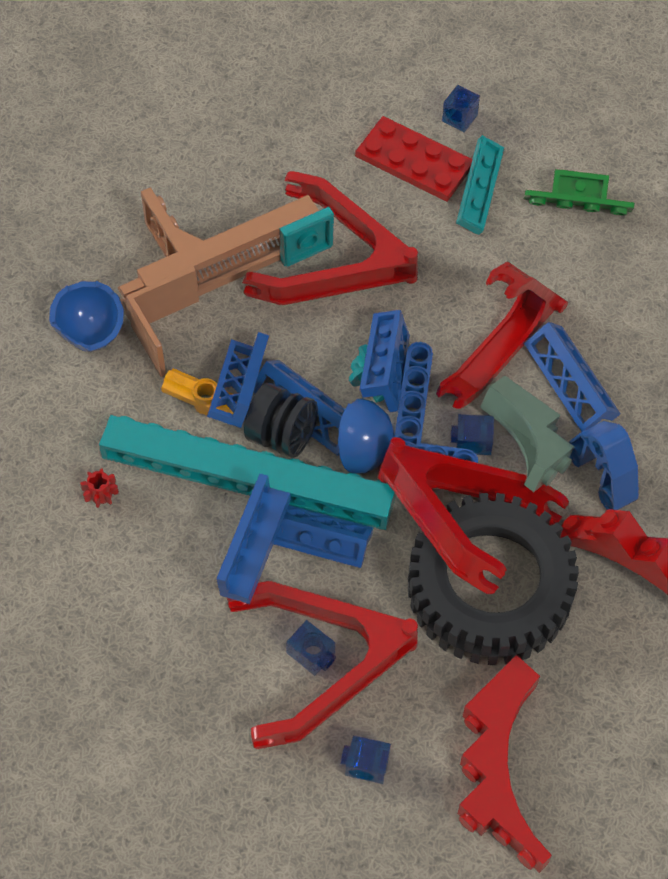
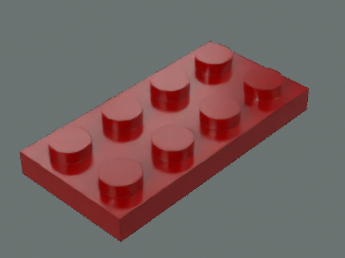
[355,116,472,202]

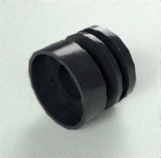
[244,383,318,458]

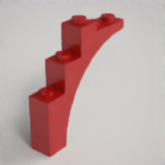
[560,509,668,595]
[457,655,552,873]

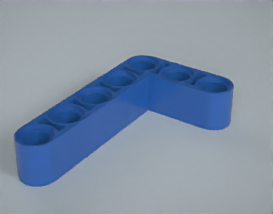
[394,342,478,463]

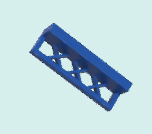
[360,309,410,412]
[524,322,621,432]
[207,332,269,428]
[253,360,345,456]
[216,473,291,604]
[274,505,374,568]

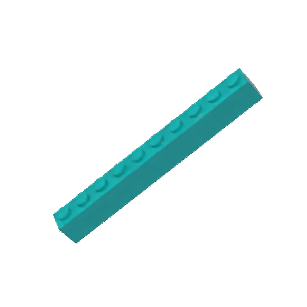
[99,415,396,530]

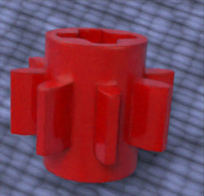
[80,468,119,508]

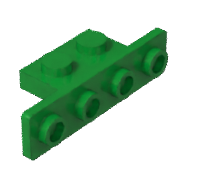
[524,169,635,216]

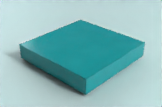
[280,207,334,267]

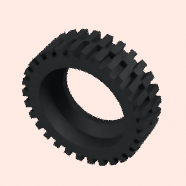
[408,493,579,665]

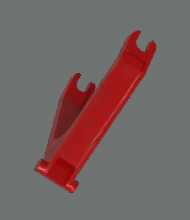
[242,171,418,305]
[436,261,568,409]
[378,437,569,594]
[227,581,418,749]

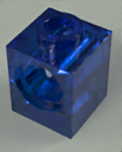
[442,84,480,132]
[450,414,494,455]
[286,620,336,676]
[341,735,391,784]

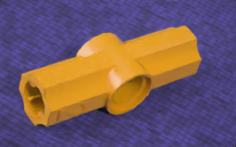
[161,368,251,423]

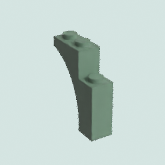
[480,376,574,492]

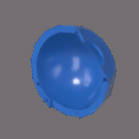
[49,281,124,352]
[338,398,395,474]

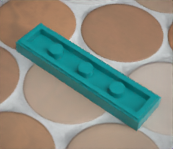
[456,135,505,235]

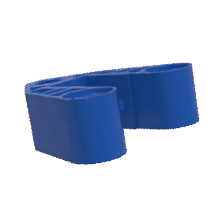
[569,421,639,510]

